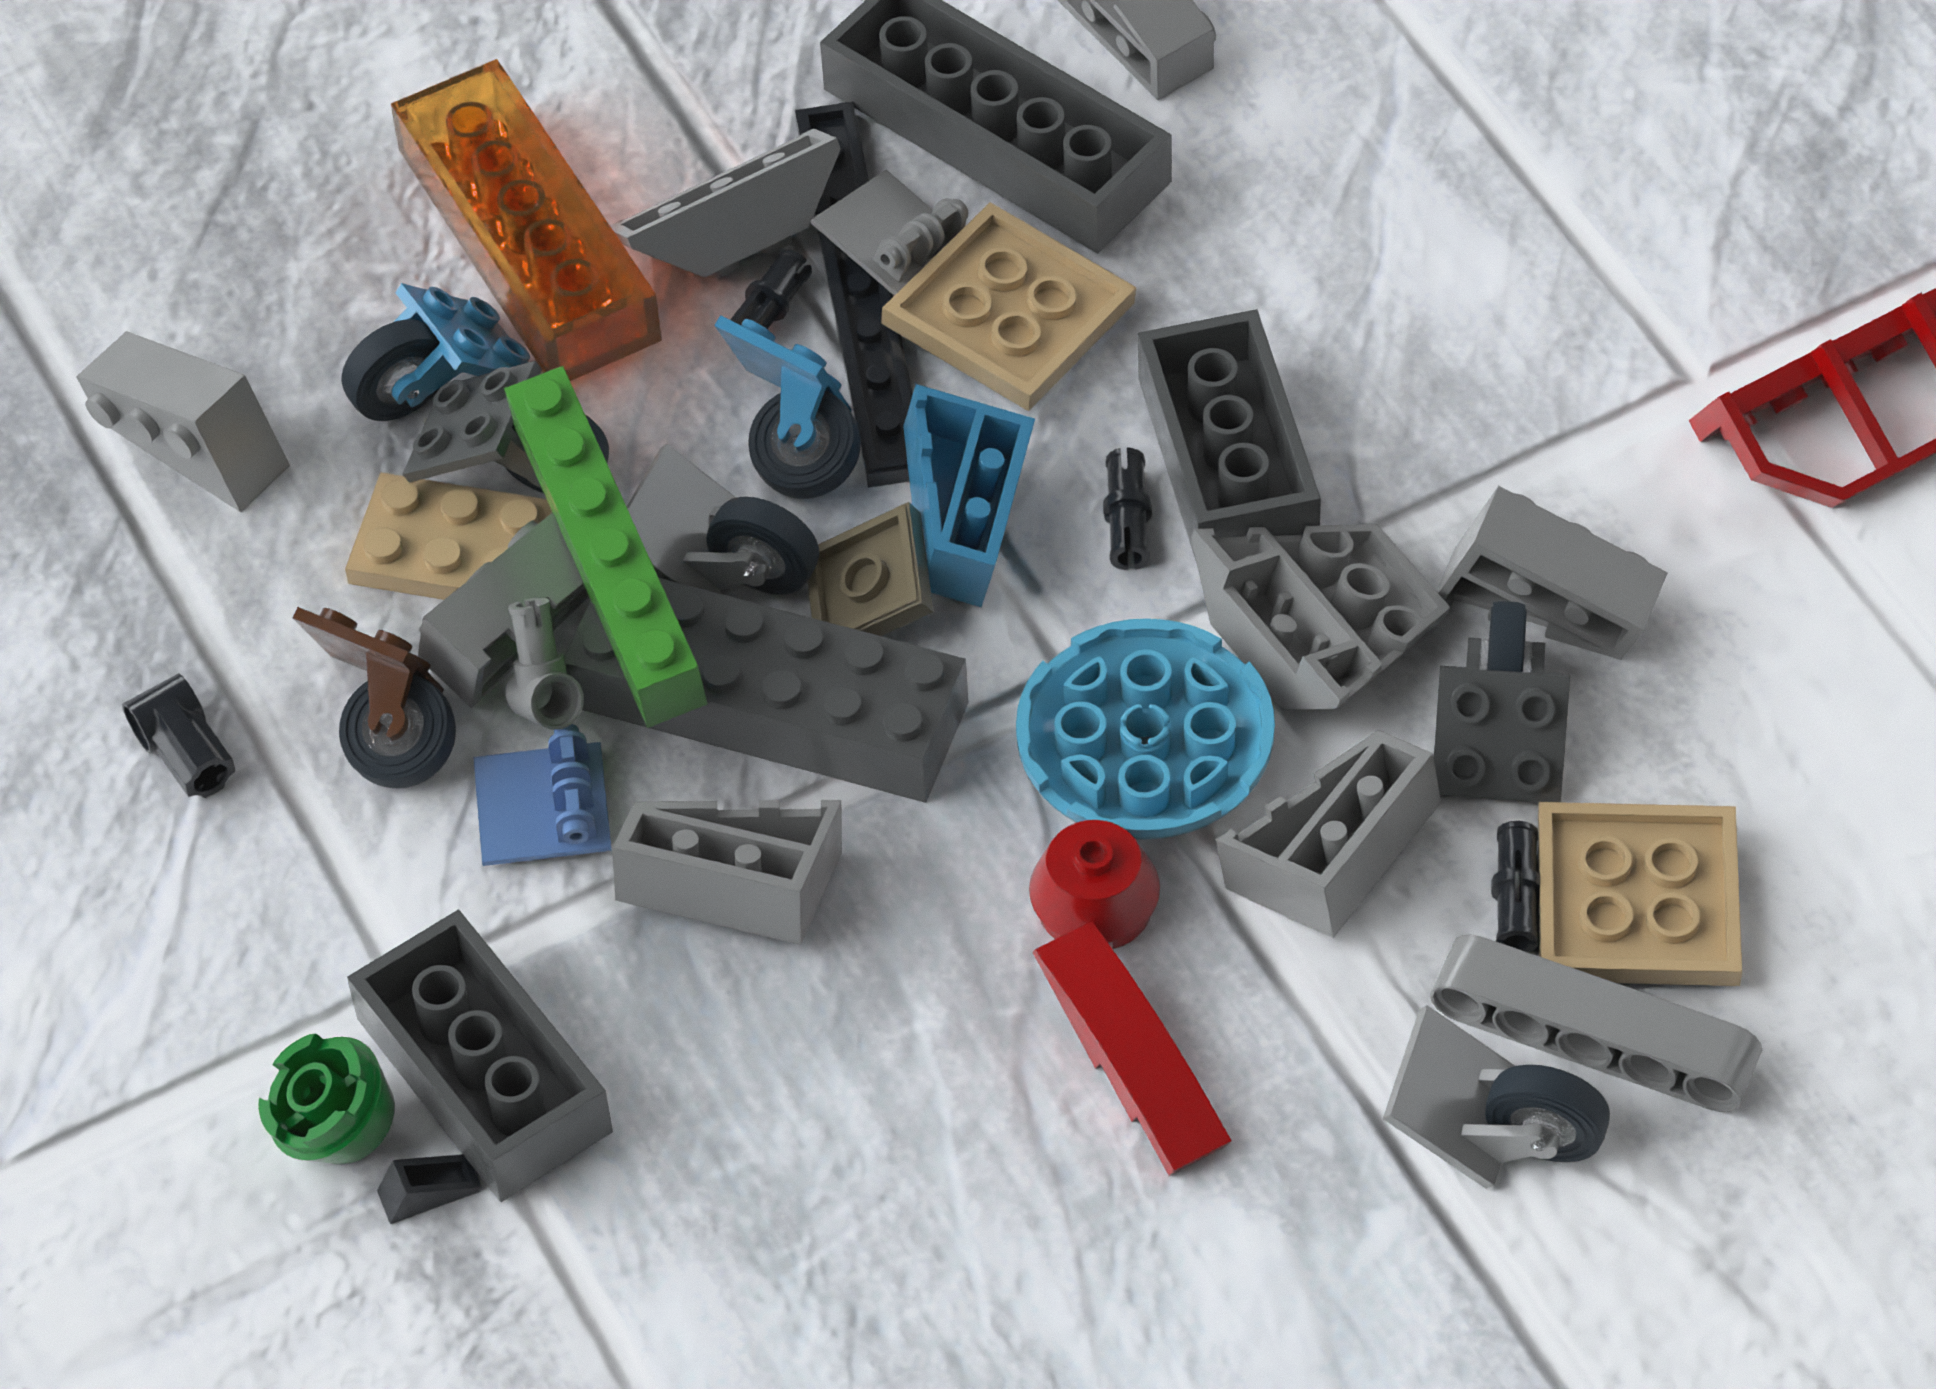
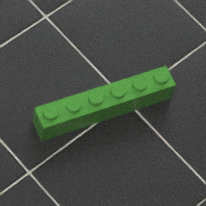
[504,366,707,728]

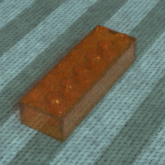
[390,59,662,381]

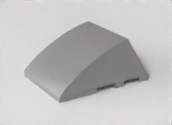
[1191,524,1451,710]

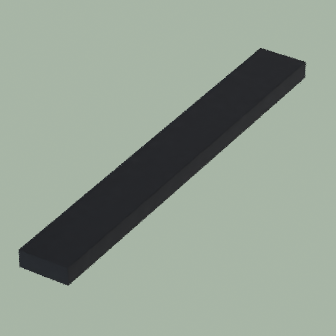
[795,101,913,488]

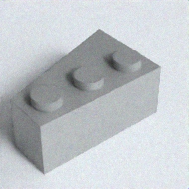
[1058,0,1216,100]
[418,513,589,709]
[1215,730,1441,938]

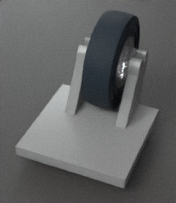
[626,444,820,595]
[1382,1005,1610,1189]

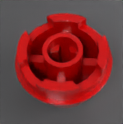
[1029,820,1160,949]

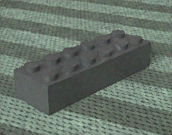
[820,0,1172,254]
[564,578,969,803]

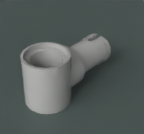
[506,598,584,730]

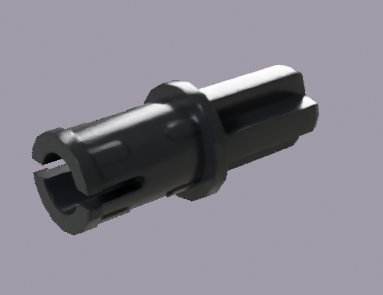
[730,249,812,329]

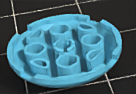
[1016,618,1275,840]

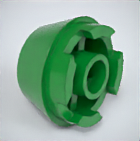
[258,1033,395,1165]

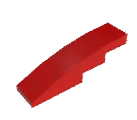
[1032,921,1232,1176]

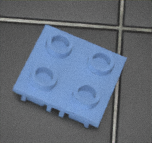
[473,724,612,866]

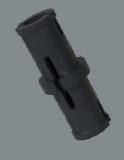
[1103,447,1152,570]
[1491,820,1540,952]

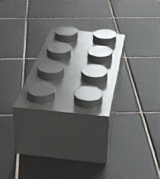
[1138,309,1321,564]
[347,909,613,1202]

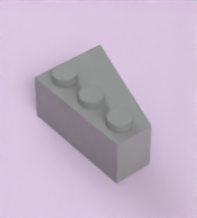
[76,331,290,512]
[1437,485,1668,660]
[612,800,842,945]

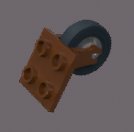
[292,607,456,789]

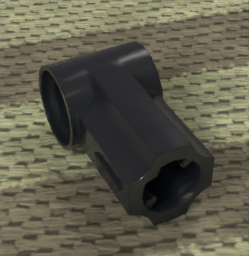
[122,673,236,798]

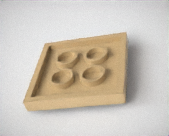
[881,202,1136,411]
[1538,802,1742,986]

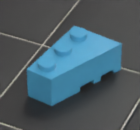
[903,384,1035,608]

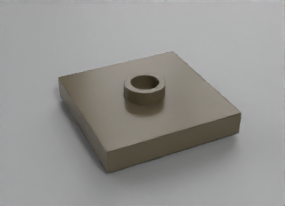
[807,502,934,636]

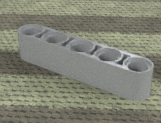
[1430,934,1762,1112]

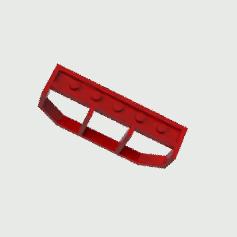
[1688,288,1936,508]

